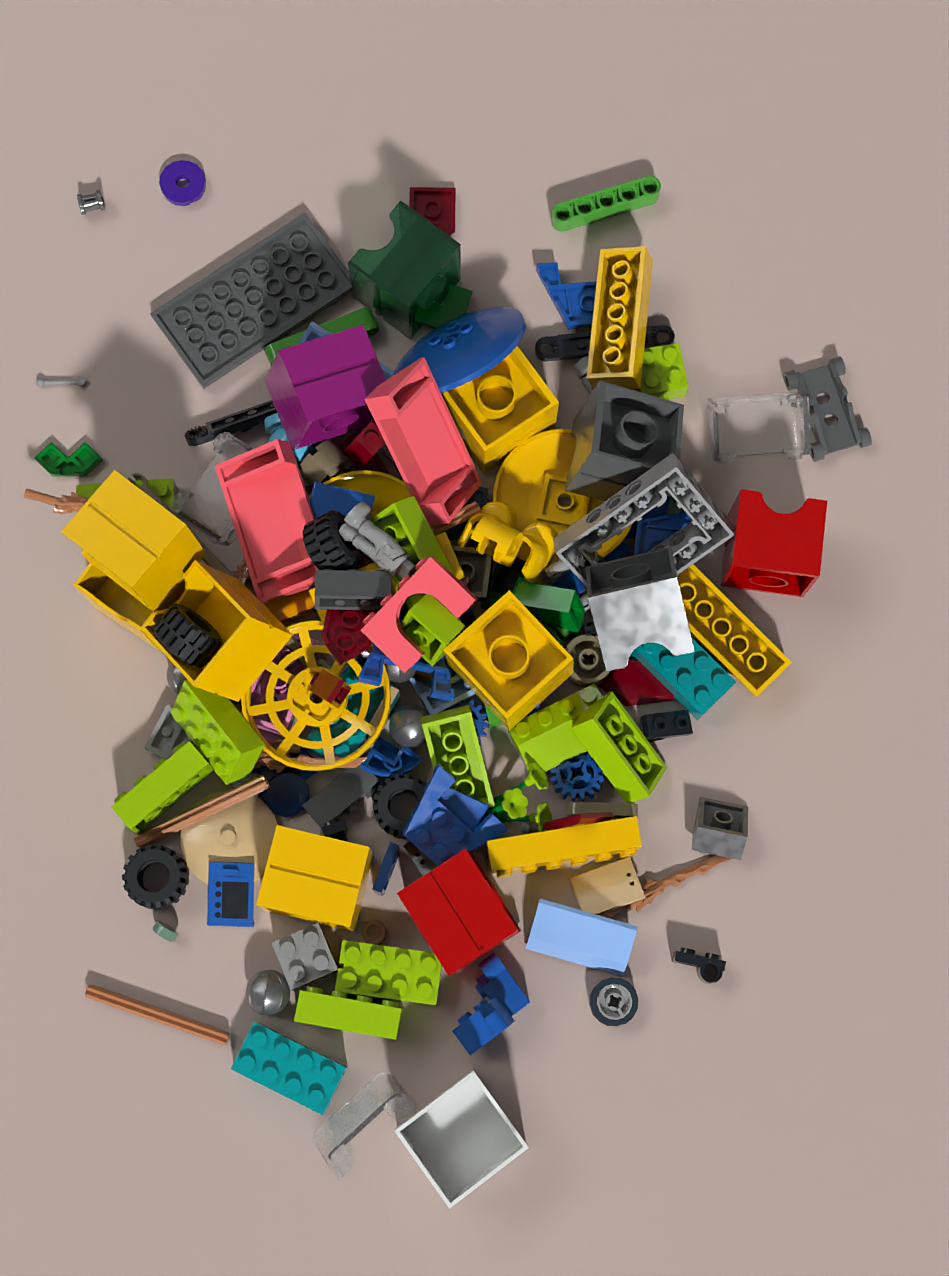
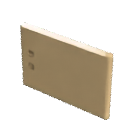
[569,857,645,915]

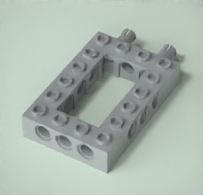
[545,453,735,612]

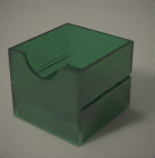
[348,201,461,340]

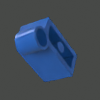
[475,953,530,1016]
[452,996,515,1056]

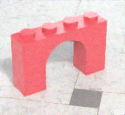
[361,556,478,673]

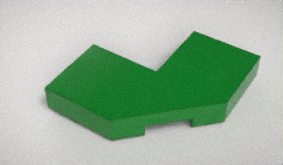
[415,284,473,329]
[34,442,103,476]

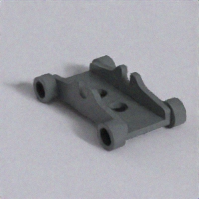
[783,356,872,462]

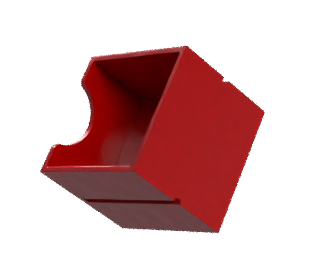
[720,489,828,597]
[397,848,522,976]

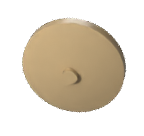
[180,790,278,884]

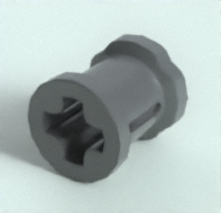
[77,190,105,215]

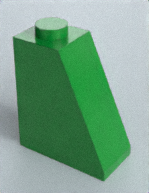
[513,581,585,633]

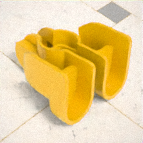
[457,501,558,584]

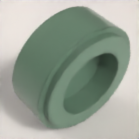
[153,920,178,942]

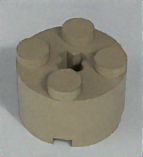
[299,439,356,488]
[566,635,610,689]

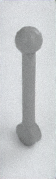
[36,376,86,387]

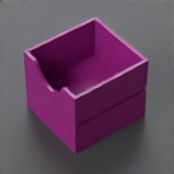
[265,325,386,450]

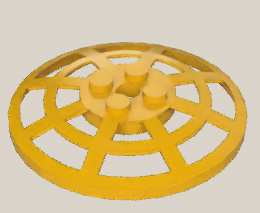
[241,621,391,771]

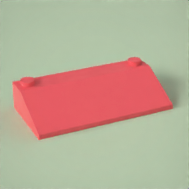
[364,357,482,526]
[215,439,318,603]

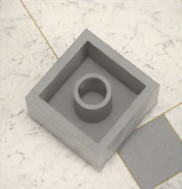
[271,923,339,991]

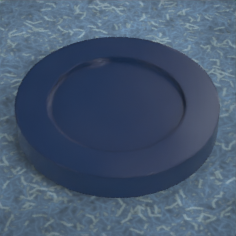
[264,772,309,817]

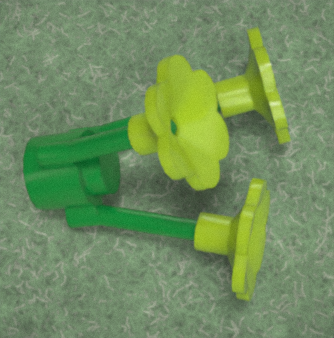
[484,762,552,832]

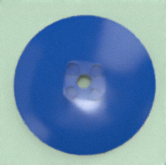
[393,307,526,393]

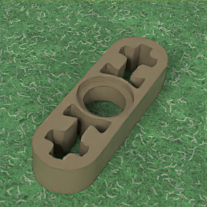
[566,802,638,818]

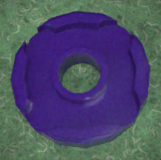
[159,160,206,206]

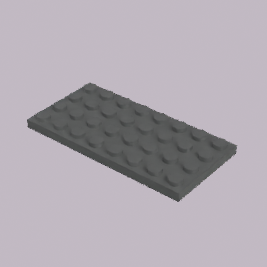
[150,213,358,389]

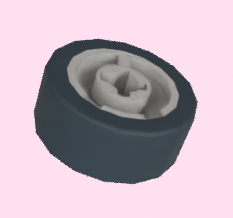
[589,978,638,1026]

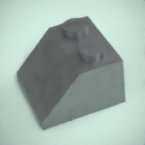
[692,797,748,860]

